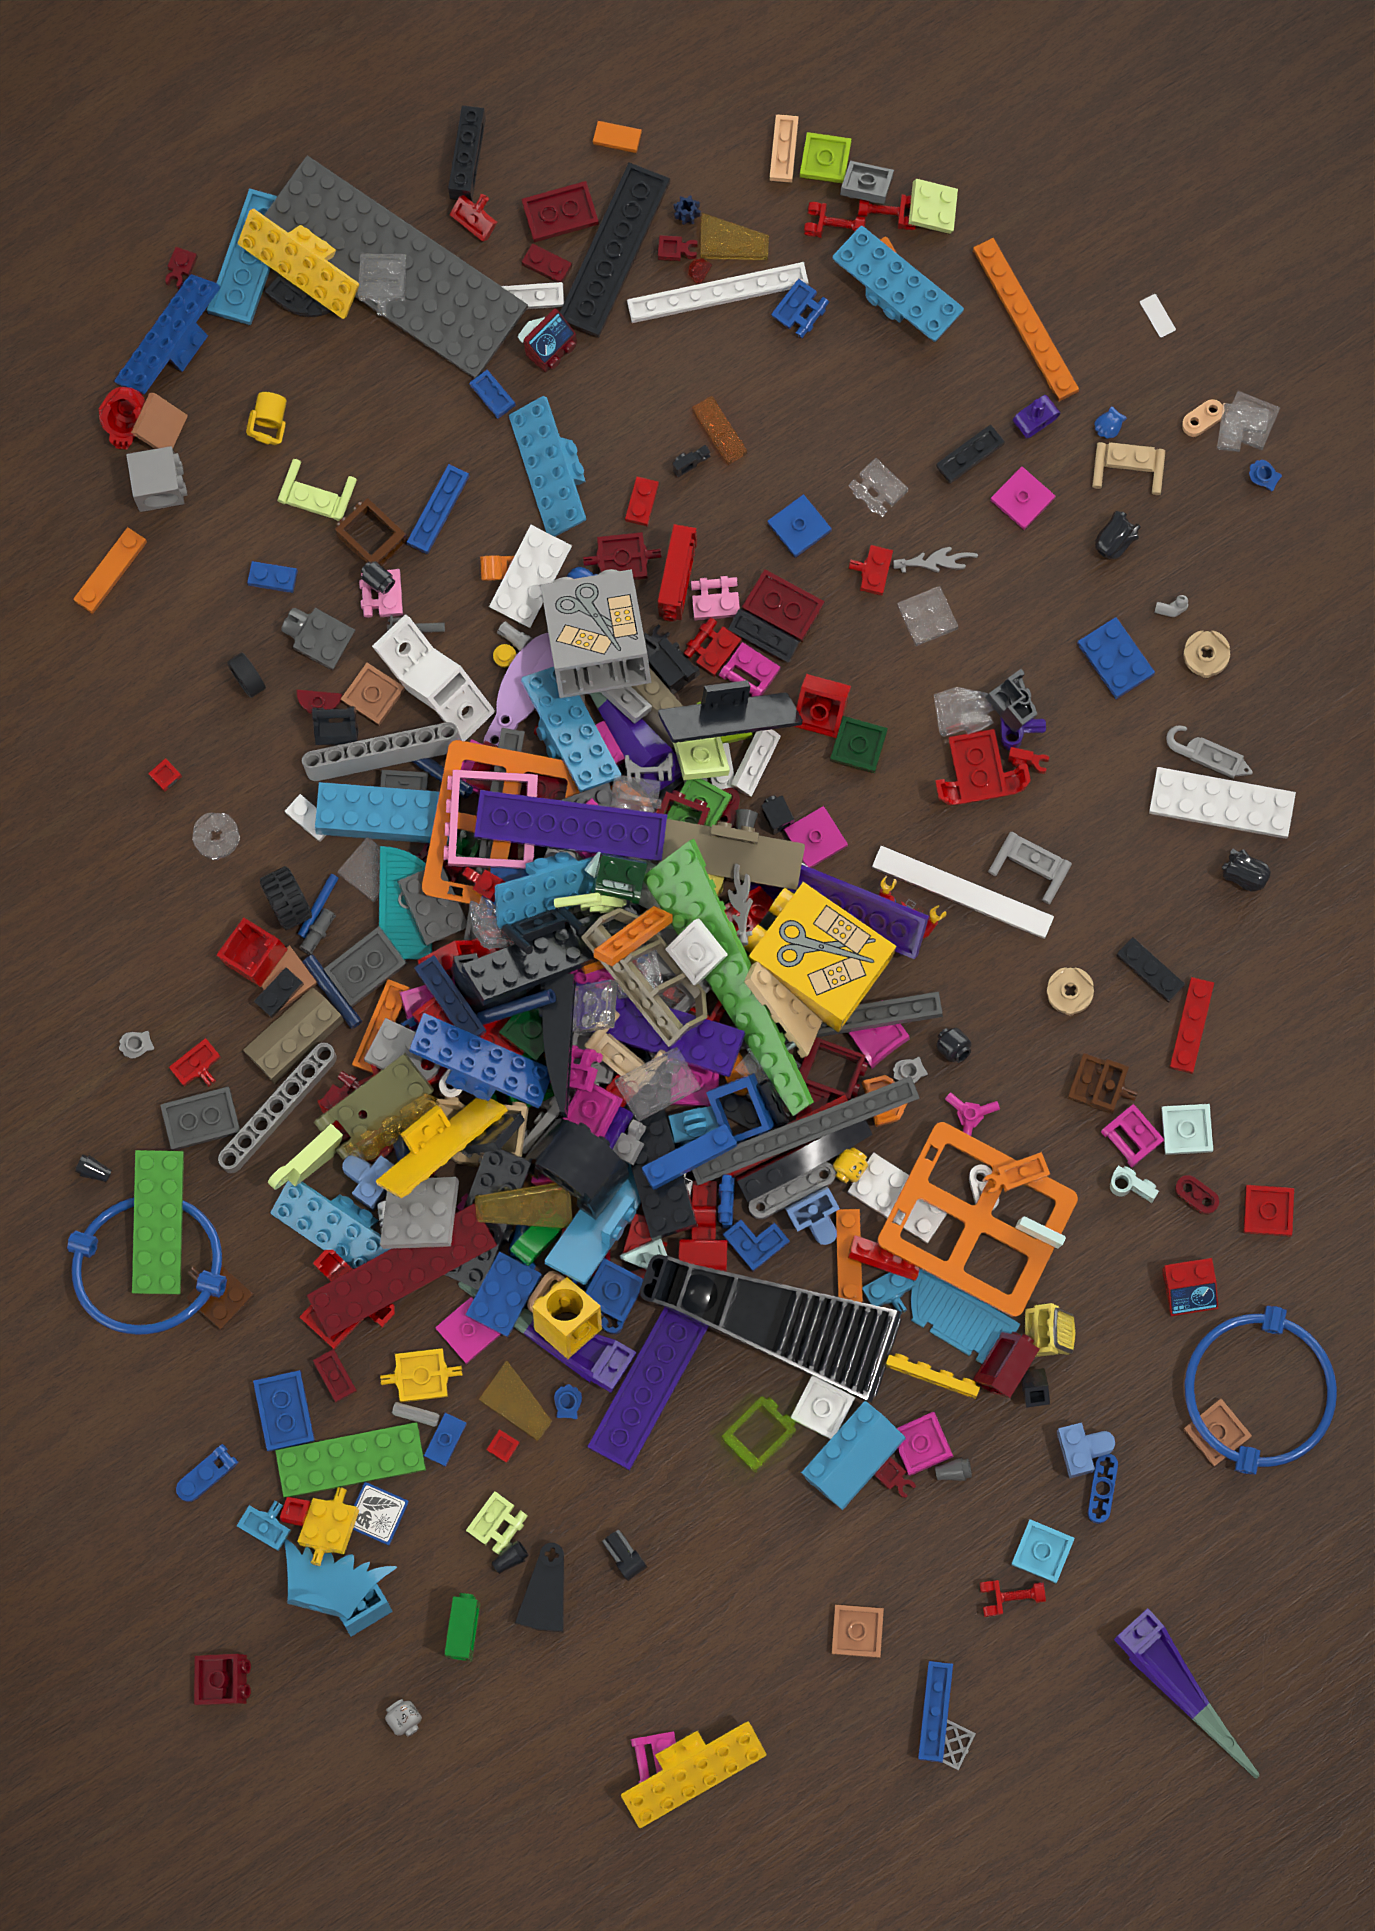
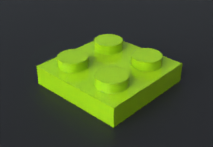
[800,132,851,183]

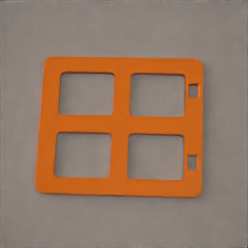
[422,740,581,907]
[878,1122,1078,1317]

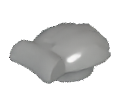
[119,1031,154,1058]
[893,1057,928,1083]

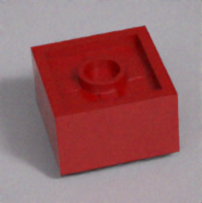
[217,918,288,987]

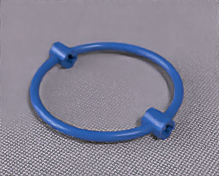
[67,1197,227,1335]
[1185,1306,1337,1475]

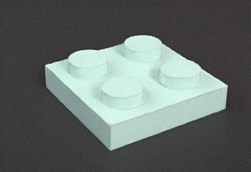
[1161,1104,1213,1155]

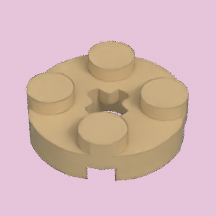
[1183,630,1230,678]
[1046,967,1094,1016]

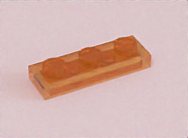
[693,396,748,465]

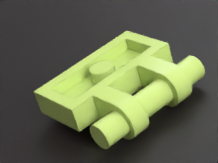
[466,1491,528,1555]

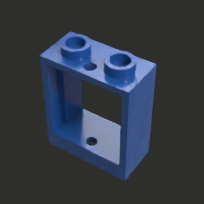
[706,1073,775,1144]

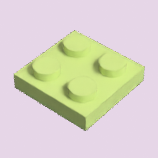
[909,179,958,234]
[673,737,730,780]

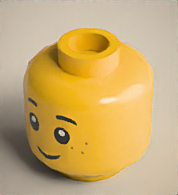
[833,1147,868,1184]

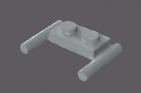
[988,832,1072,904]

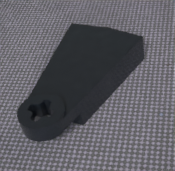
[515,1543,564,1633]

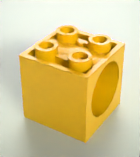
[532,1277,602,1359]

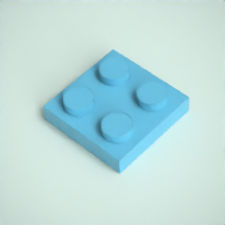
[1011,1520,1075,1584]

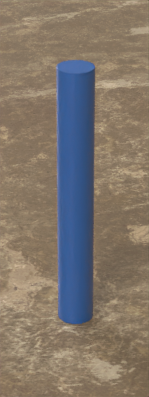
[297,874,339,939]

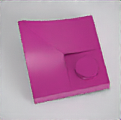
[847,1000,910,1069]

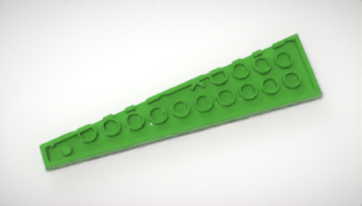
[644,839,814,1116]

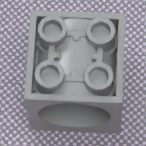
[126,446,187,512]

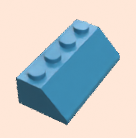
[801,1401,906,1510]

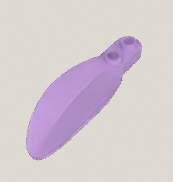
[484,633,554,746]

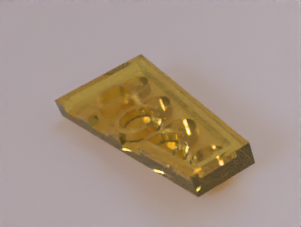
[343,1093,440,1161]
[475,1183,572,1228]

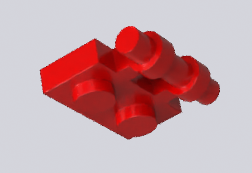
[683,617,742,677]

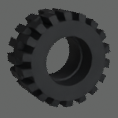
[260,866,312,930]

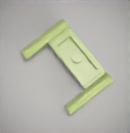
[277,459,357,521]
[554,893,627,914]

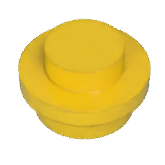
[493,644,516,667]

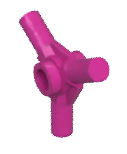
[945,1092,1000,1136]

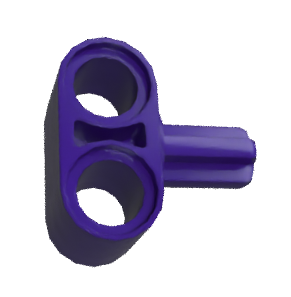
[1013,395,1061,438]
[1000,716,1046,751]

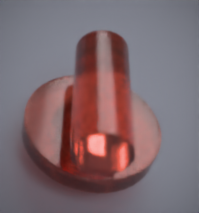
[688,258,712,284]

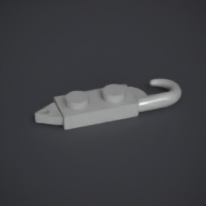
[1166,725,1253,779]

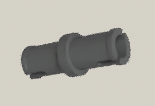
[299,908,336,955]

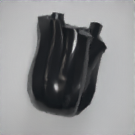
[1095,511,1141,559]
[1222,848,1271,892]

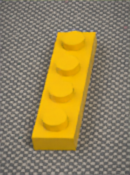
[886,1353,980,1399]

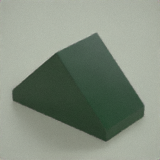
[456,830,482,858]

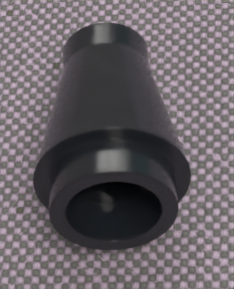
[75,1155,112,1183]
[492,1540,529,1574]

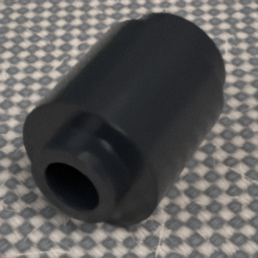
[361,561,395,595]

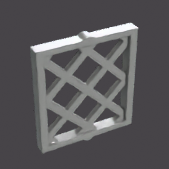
[943,1720,976,1770]

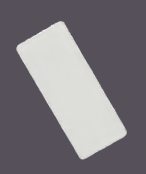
[1140,294,1176,337]

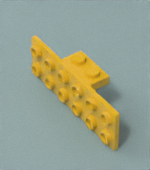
[238,209,359,319]
[376,1098,508,1198]
[621,1721,766,1828]

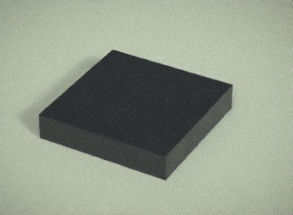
[464,1113,525,1154]

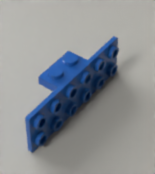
[115,274,221,394]
[409,1013,550,1108]

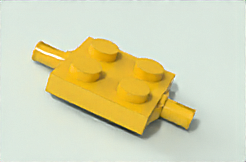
[380,1348,463,1403]
[297,1487,359,1566]

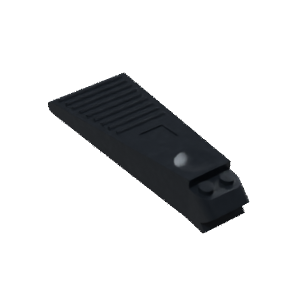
[640,1254,902,1403]

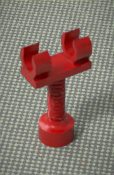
[858,195,916,230]
[804,202,866,238]
[980,1580,1046,1617]

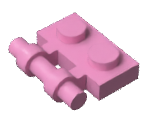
[359,569,403,618]
[691,576,740,621]

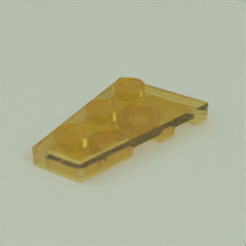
[700,213,769,260]
[479,1361,552,1441]

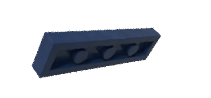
[414,955,486,1037]

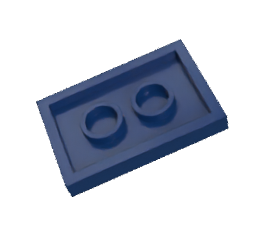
[1077,617,1155,699]
[465,1252,542,1338]
[253,1370,315,1452]

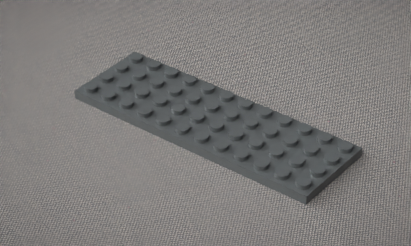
[264,155,528,378]

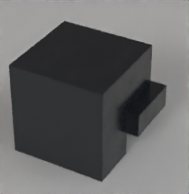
[648,637,700,695]

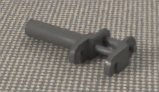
[387,614,445,633]

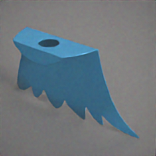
[285,1539,397,1619]

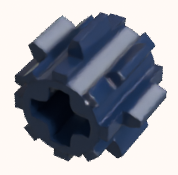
[673,195,701,225]

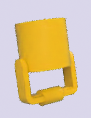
[246,392,287,445]

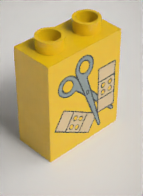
[743,882,897,1033]

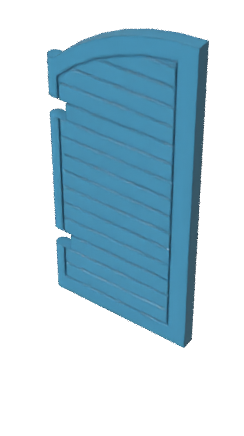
[911,1269,1021,1364]

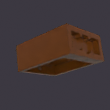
[335,498,408,566]

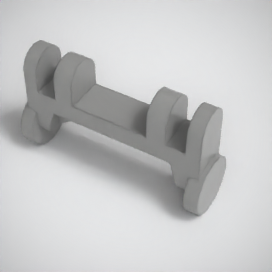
[625,753,673,783]

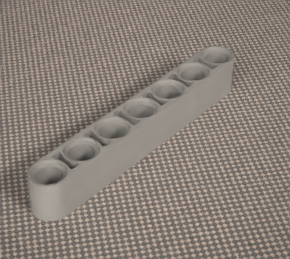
[302,722,462,781]
[218,1043,337,1173]

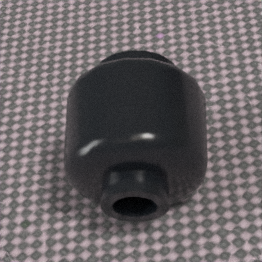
[937,1028,971,1063]

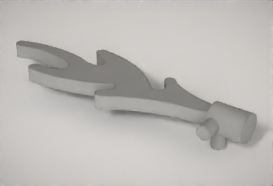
[893,547,978,573]
[728,864,753,946]

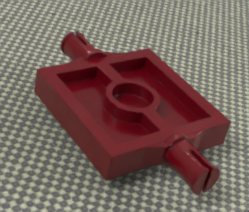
[583,532,662,580]

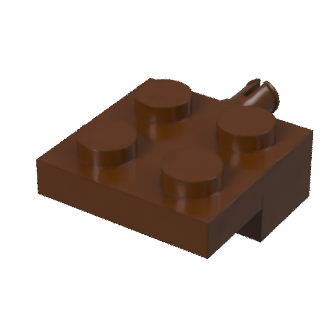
[1068,1053,1138,1114]
[186,1265,254,1330]

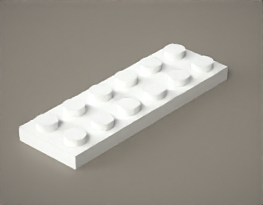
[1149,767,1296,839]

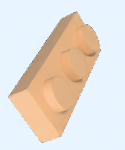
[770,115,798,182]

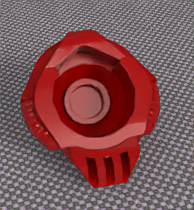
[99,387,146,449]

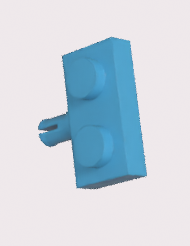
[862,1272,915,1314]
[237,1500,291,1551]

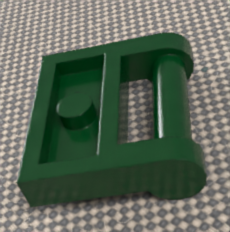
[592,853,647,904]

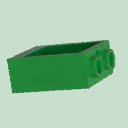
[445,1593,480,1662]

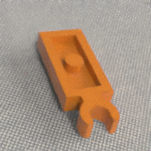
[983,1152,1050,1194]

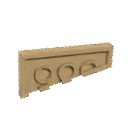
[744,962,822,1058]

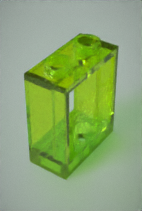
[721,1396,796,1473]

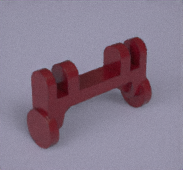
[416,843,464,883]

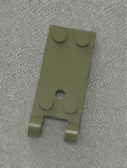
[313,1053,434,1159]

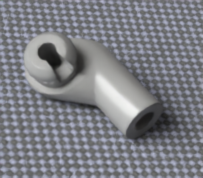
[1154,595,1188,617]

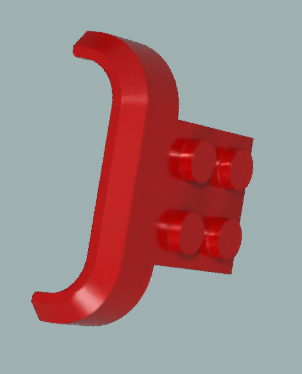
[935,729,1031,805]
[299,1250,395,1350]

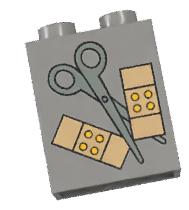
[541,569,651,698]

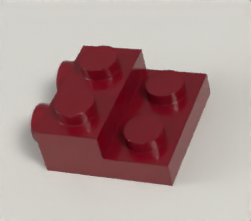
[194,1654,251,1705]

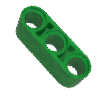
[510,1207,569,1266]

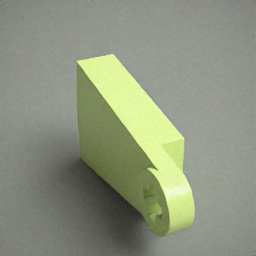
[268,1124,343,1190]

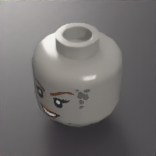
[385,1699,422,1737]

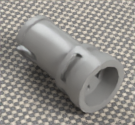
[497,621,533,651]

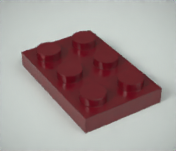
[521,181,599,243]
[742,569,825,642]

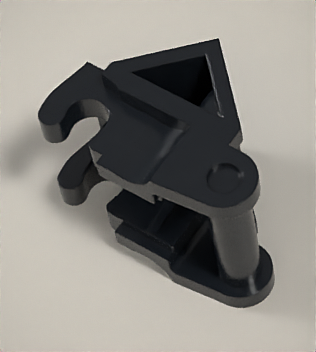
[312,706,358,746]

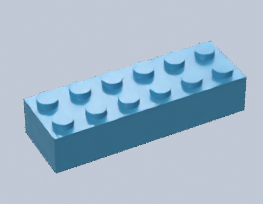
[315,782,459,845]

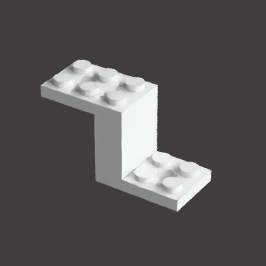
[372,615,495,741]

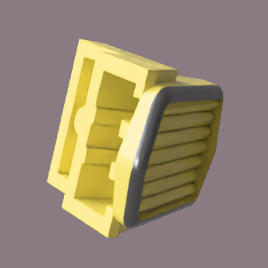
[1025,1303,1076,1357]

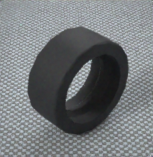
[227,652,266,698]

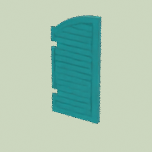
[379,846,432,959]

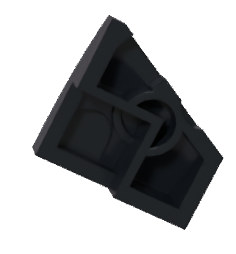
[985,669,1037,733]

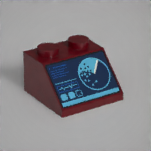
[523,308,577,373]

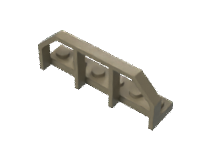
[581,908,707,1047]

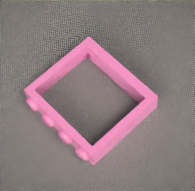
[443,770,538,869]

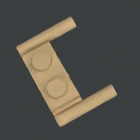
[1092,442,1165,495]
[584,1010,667,1090]

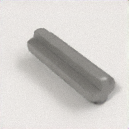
[392,1402,439,1427]

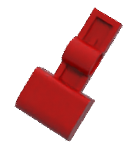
[679,1181,727,1272]

